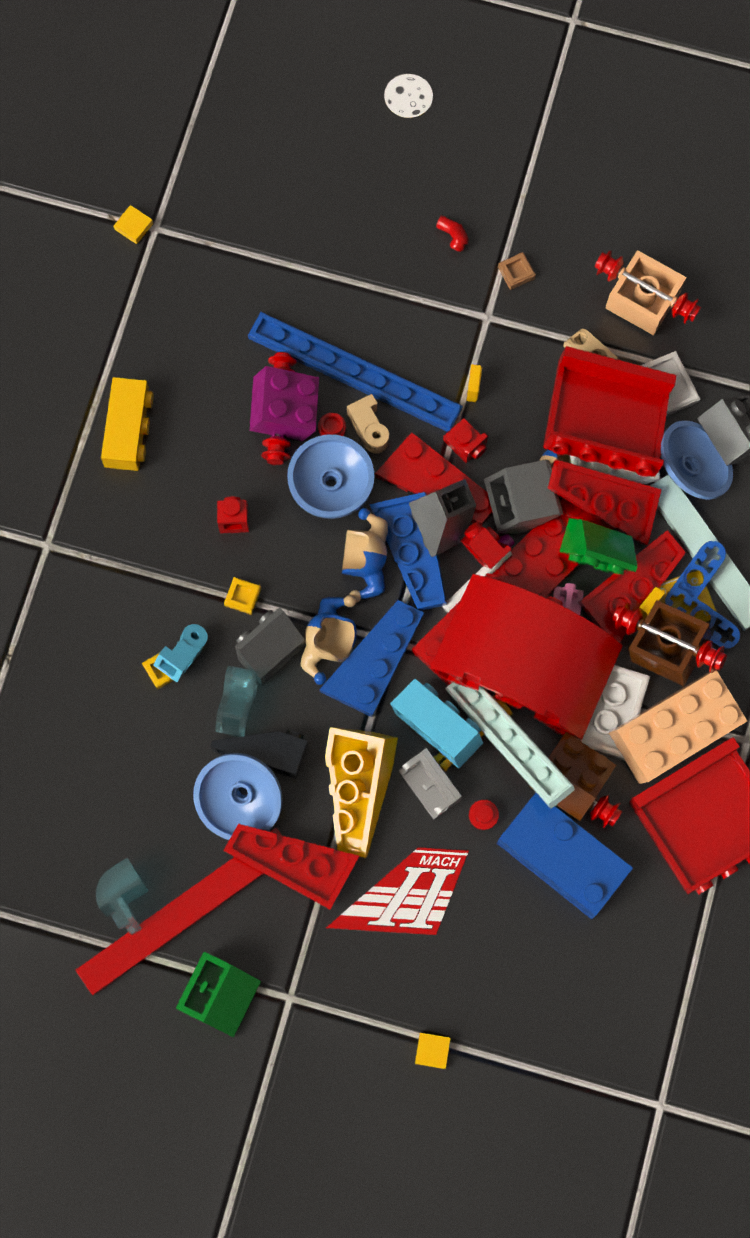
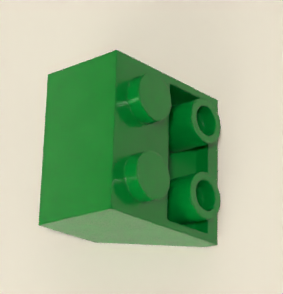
[559,518,638,575]
[176,952,261,1038]

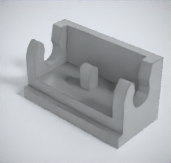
[399,748,462,820]

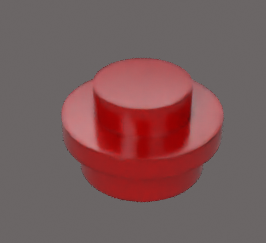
[318,413,346,436]
[469,800,499,830]

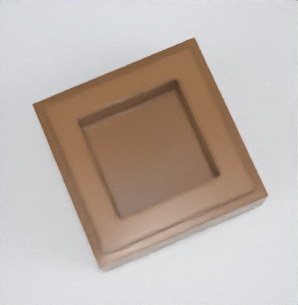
[498,252,536,290]

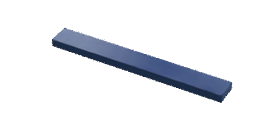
[248,312,463,432]

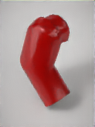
[436,215,469,252]

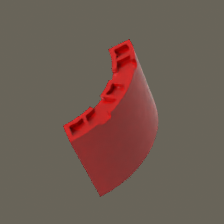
[430,573,623,740]

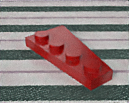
[578,530,686,643]
[223,824,359,910]

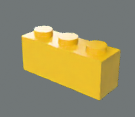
[101,377,153,471]

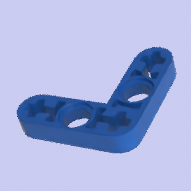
[665,541,740,649]

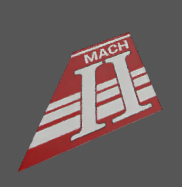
[326,848,469,935]

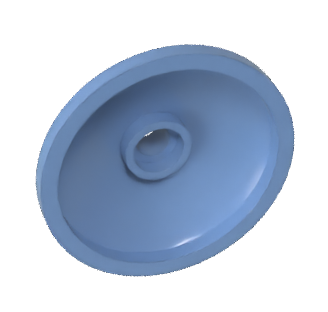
[661,421,733,500]
[287,434,374,519]
[193,753,283,840]

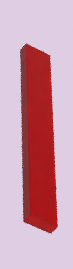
[75,828,281,996]

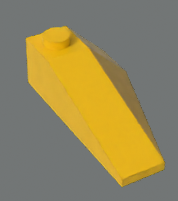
[325,727,398,858]

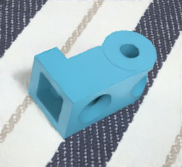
[153,624,208,682]

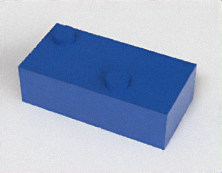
[496,793,633,919]

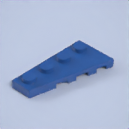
[369,492,447,611]
[320,600,424,717]

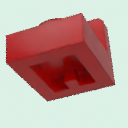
[443,418,488,463]

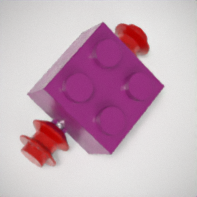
[249,352,319,465]

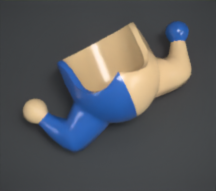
[342,508,388,603]
[301,595,357,685]

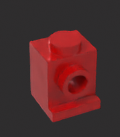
[217,496,249,533]
[460,522,511,569]

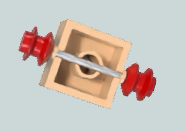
[594,250,701,335]

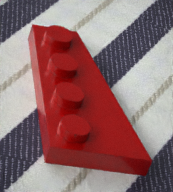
[375,433,493,526]
[548,460,662,545]

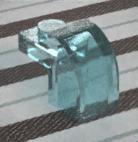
[215,665,257,737]
[96,858,148,935]

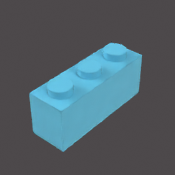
[390,679,483,768]

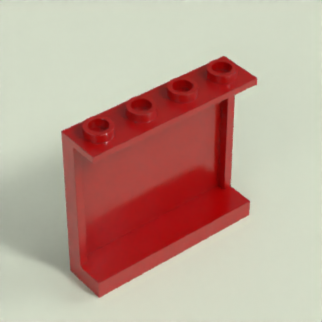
[543,346,677,477]
[629,737,750,895]

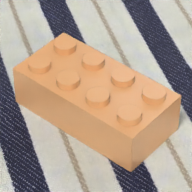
[609,670,747,784]

